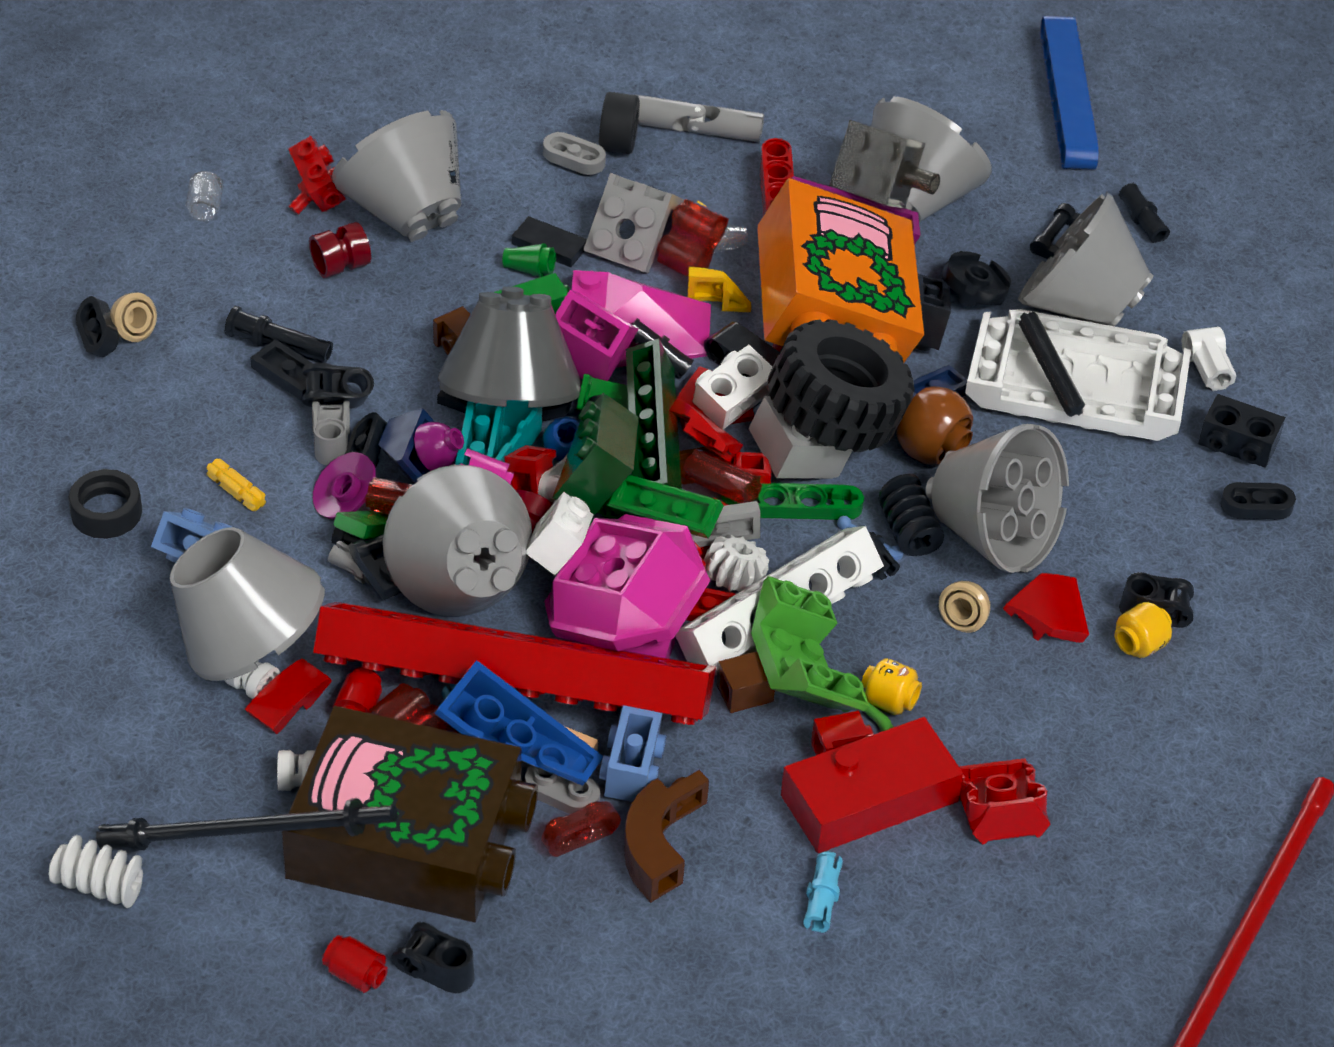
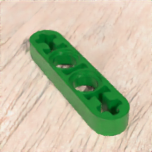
[720,483,864,520]

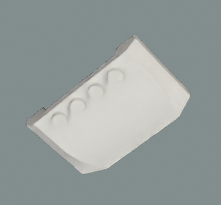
[965,309,1191,441]

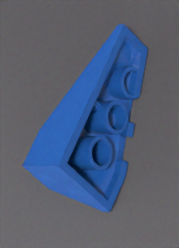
[435,660,603,786]

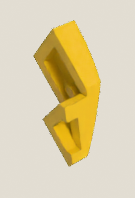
[687,267,751,312]

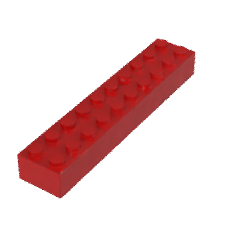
[313,602,716,725]

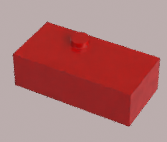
[781,716,964,854]

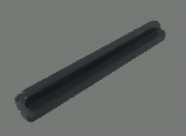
[1019,311,1085,417]

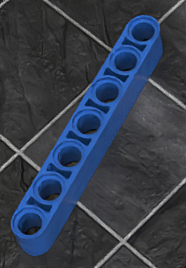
[1040,16,1098,169]

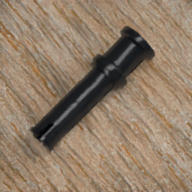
[224,305,333,363]

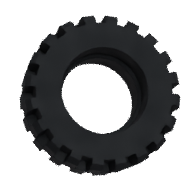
[768,319,915,452]

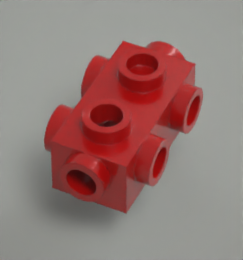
[288,136,346,215]

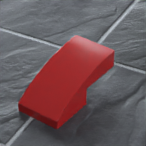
[245,658,332,734]

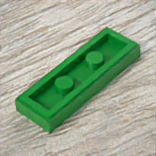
[607,475,724,539]

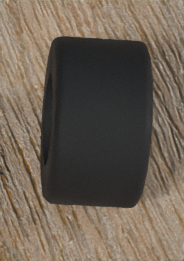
[599,92,640,154]

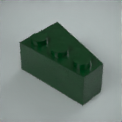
[552,393,638,516]

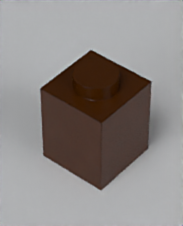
[716,651,775,713]

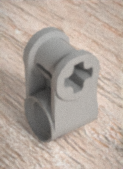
[312,401,350,465]

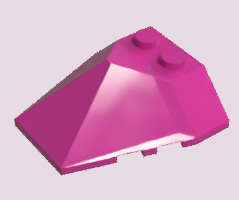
[572,270,711,368]

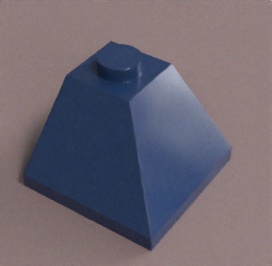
[378,408,456,484]

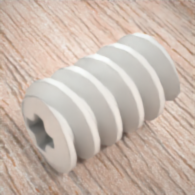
[49,835,143,908]

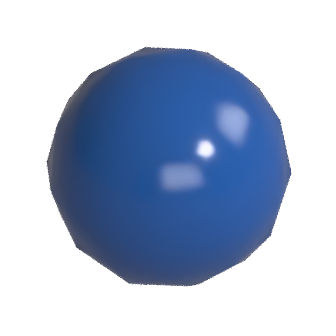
[543,416,580,462]

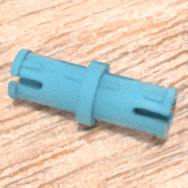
[803,851,843,933]

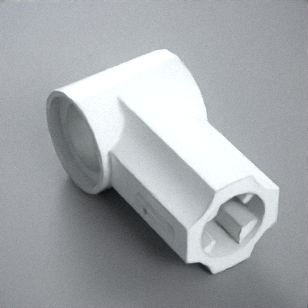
[1182,327,1236,391]

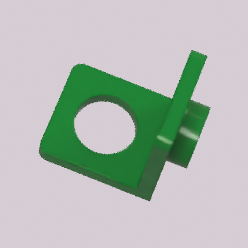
[577,374,628,412]

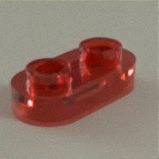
[541,801,621,857]

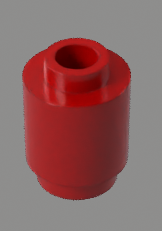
[333,667,382,714]
[322,935,388,993]

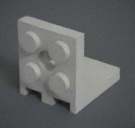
[583,173,693,273]

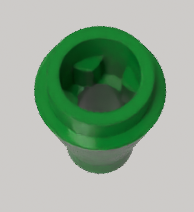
[502,243,556,277]

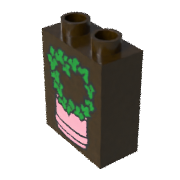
[282,706,538,923]

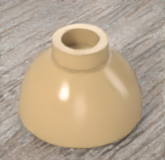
[110,293,157,342]
[938,581,990,633]

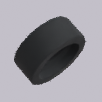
[68,469,142,539]

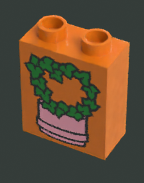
[757,178,924,364]

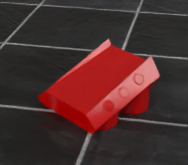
[959,758,1051,844]

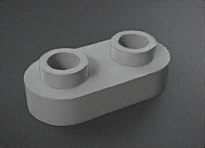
[543,132,606,175]
[525,765,600,817]

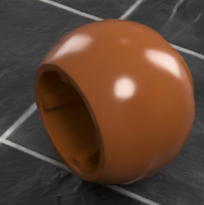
[896,386,973,465]

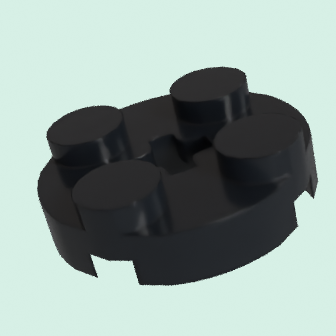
[941,251,1011,307]

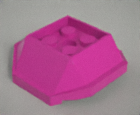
[544,514,710,651]

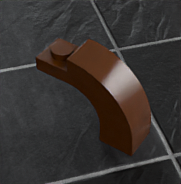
[624,770,709,903]

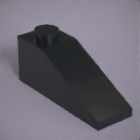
[915,274,951,351]

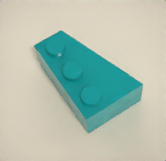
[455,400,542,465]

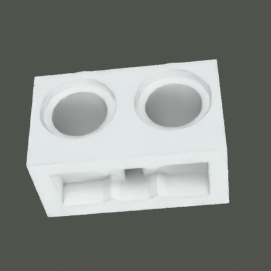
[693,344,772,429]
[526,492,594,575]

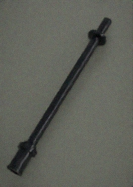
[96,798,398,851]

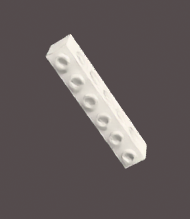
[676,526,884,675]

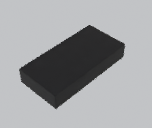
[512,216,587,268]

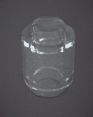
[186,171,223,221]

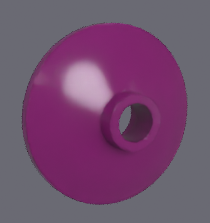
[313,452,376,520]

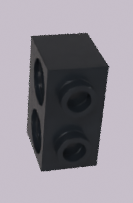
[1198,394,1286,468]

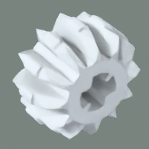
[704,534,769,592]

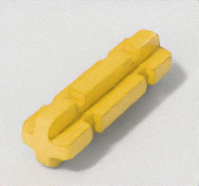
[206,458,266,511]

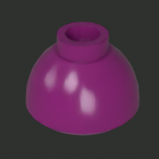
[414,422,464,471]

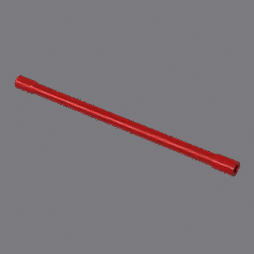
[1173,777,1334,1047]

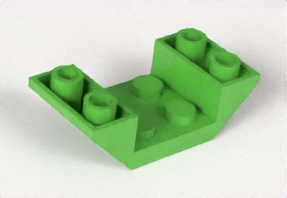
[751,576,870,711]

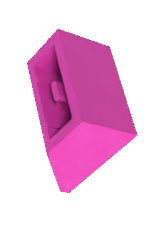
[555,290,639,381]

